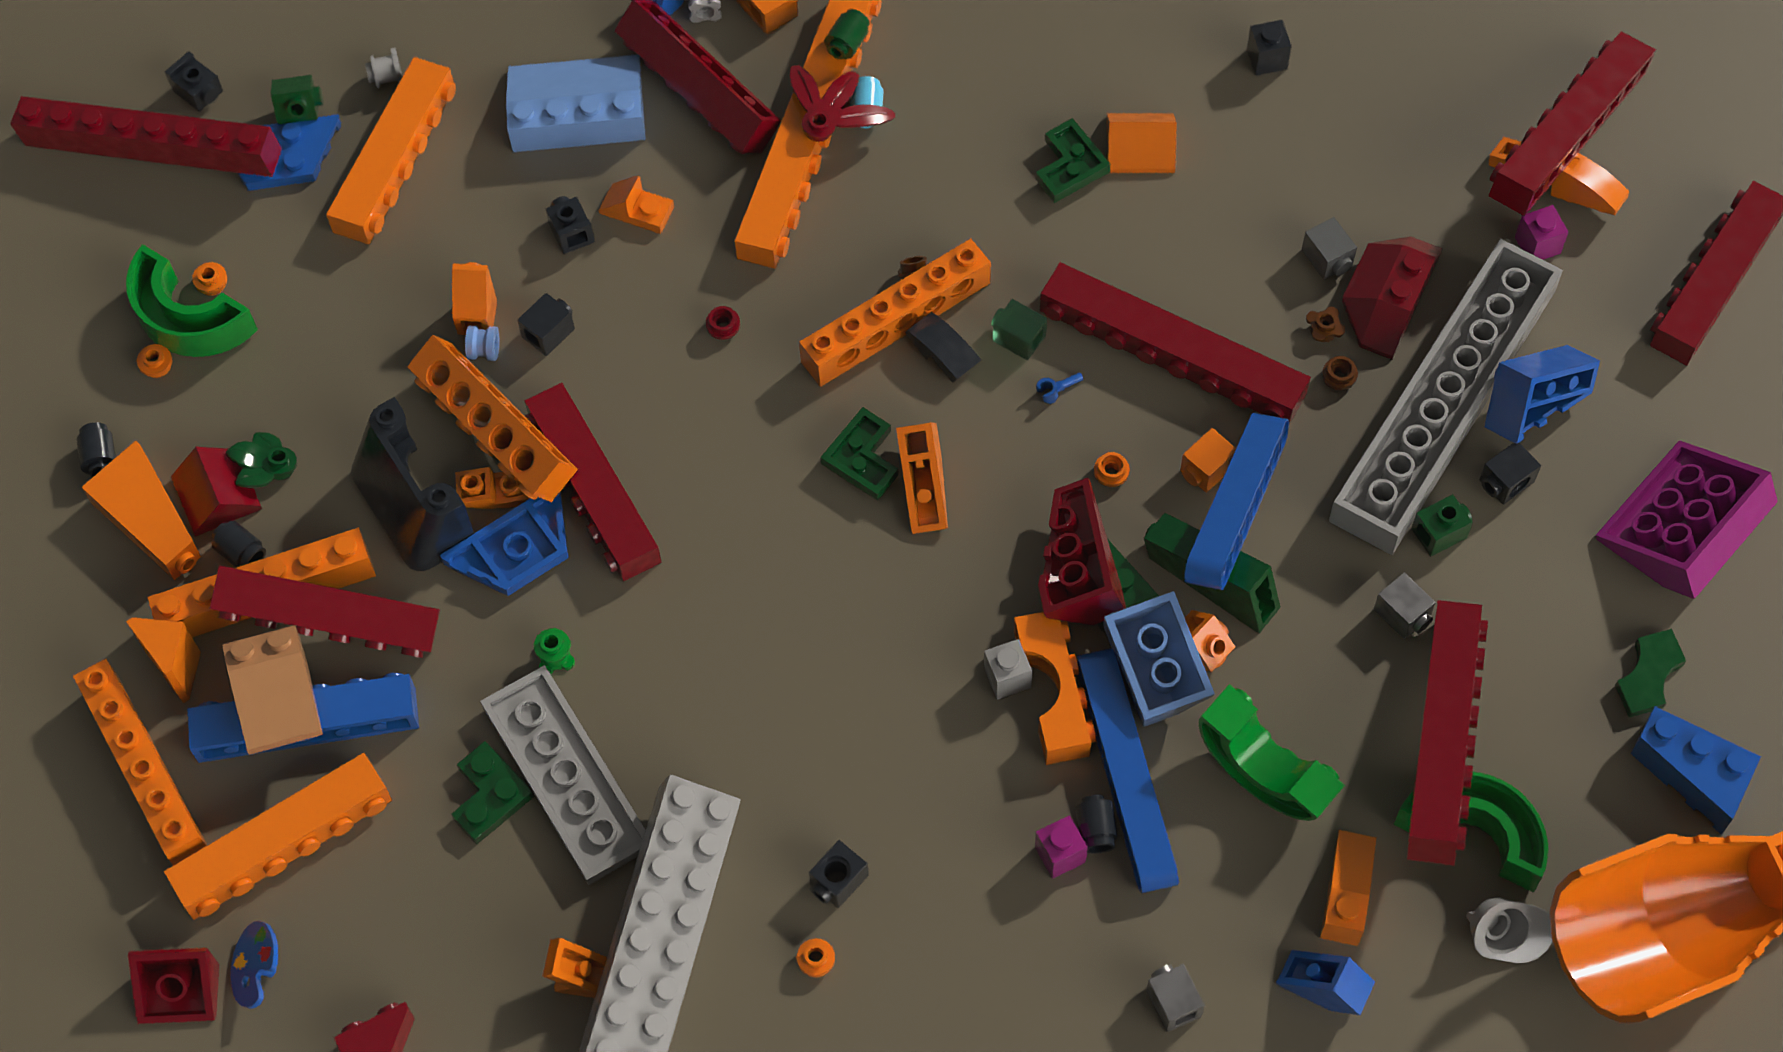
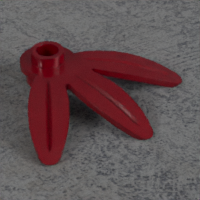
[790,65,896,142]

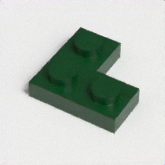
[1036,118,1111,203]
[820,407,899,501]
[451,741,534,845]

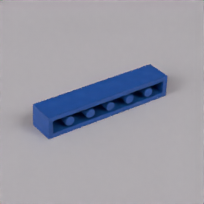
[187,673,419,763]

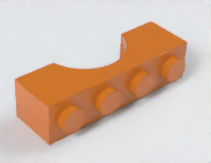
[1014,612,1096,765]

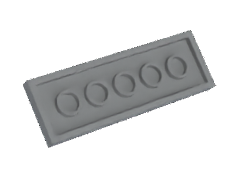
[480,665,646,885]

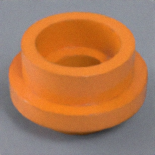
[192,262,227,296]
[137,344,172,378]
[1094,452,1130,487]
[797,938,835,977]

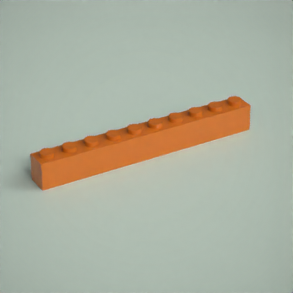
[735,0,882,269]

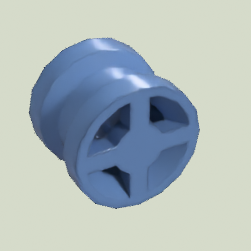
[465,325,500,361]

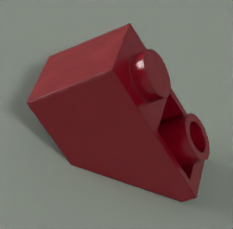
[333,1002,415,1052]

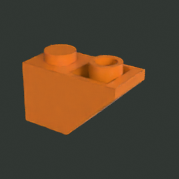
[452,262,497,335]

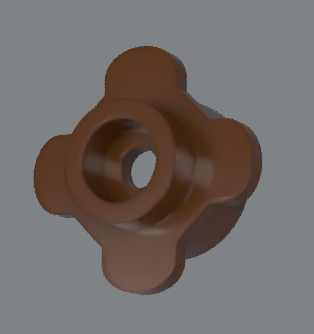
[1306,307,1345,342]

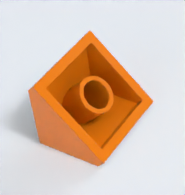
[1107,113,1177,173]
[126,617,201,703]

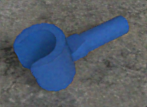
[1036,372,1083,404]

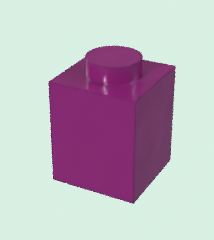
[1515,205,1568,260]
[1035,815,1088,879]

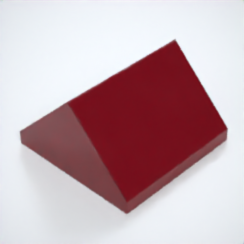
[171,446,262,537]
[128,948,220,1024]

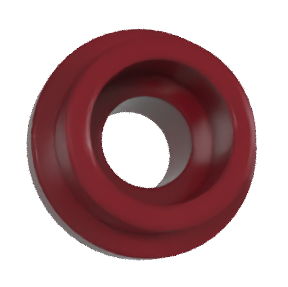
[706,306,740,340]

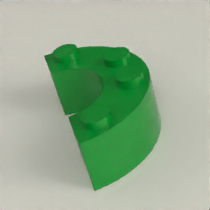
[126,244,258,357]
[1198,684,1345,821]
[1394,772,1548,893]

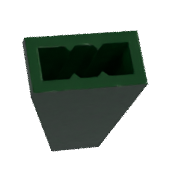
[1144,513,1281,633]

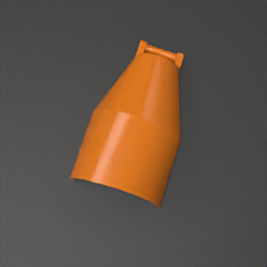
[1550,831,1783,1023]

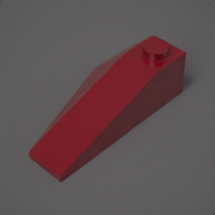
[1038,477,1126,625]

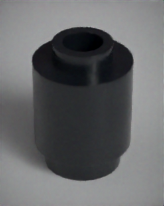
[76,422,116,477]
[212,521,266,568]
[1075,795,1118,854]

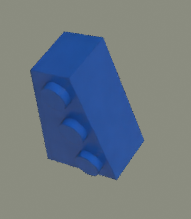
[1484,345,1600,444]
[1631,706,1761,835]

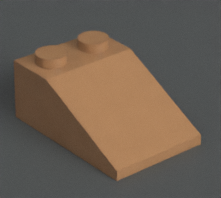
[222,625,323,755]

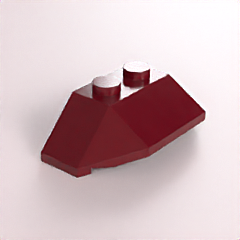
[1342,236,1443,360]

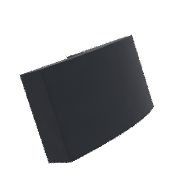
[905,312,981,383]

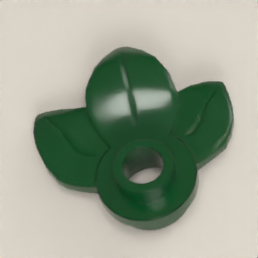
[226,432,297,488]

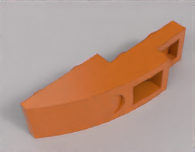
[1489,137,1629,216]

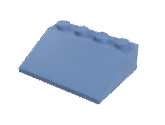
[506,55,646,152]

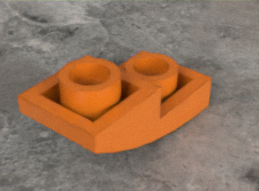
[455,467,530,509]

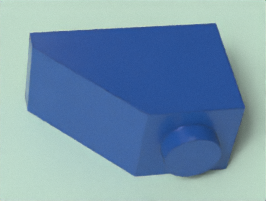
[1276,950,1375,1015]

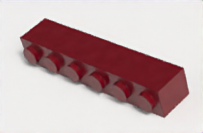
[614,0,781,154]
[1650,180,1783,366]
[524,382,662,582]
[210,565,441,658]

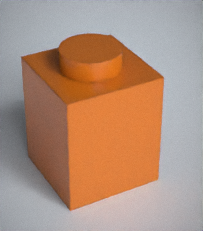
[1180,428,1236,493]

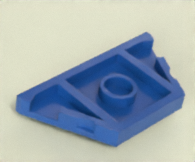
[237,114,341,191]
[440,491,569,596]

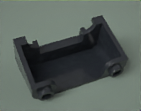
[351,397,474,571]

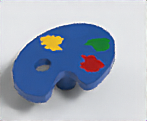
[231,921,278,1009]

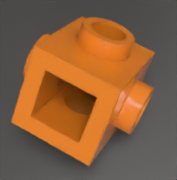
[1185,610,1235,672]

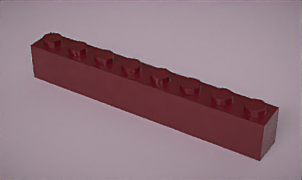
[1488,31,1656,216]
[10,96,282,177]
[1040,262,1311,425]
[1407,600,1488,865]

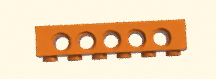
[799,238,991,387]
[407,335,578,502]
[73,658,207,866]

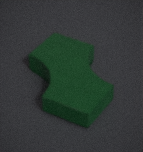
[1615,629,1686,718]

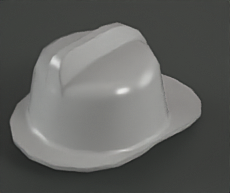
[1466,898,1553,963]

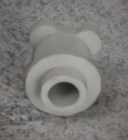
[688,0,722,23]
[365,47,402,88]

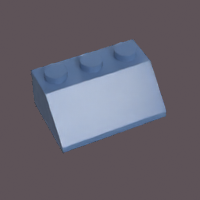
[1103,591,1215,727]

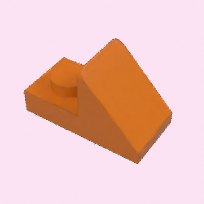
[599,176,674,234]
[542,938,607,998]

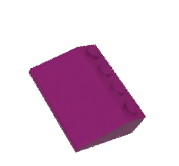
[1595,440,1778,599]

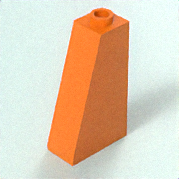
[82,440,202,580]

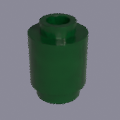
[824,9,870,59]

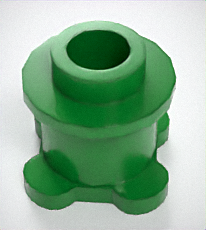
[534,628,575,674]

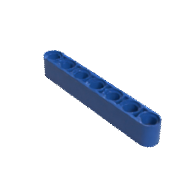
[1185,413,1289,590]
[1076,648,1179,894]

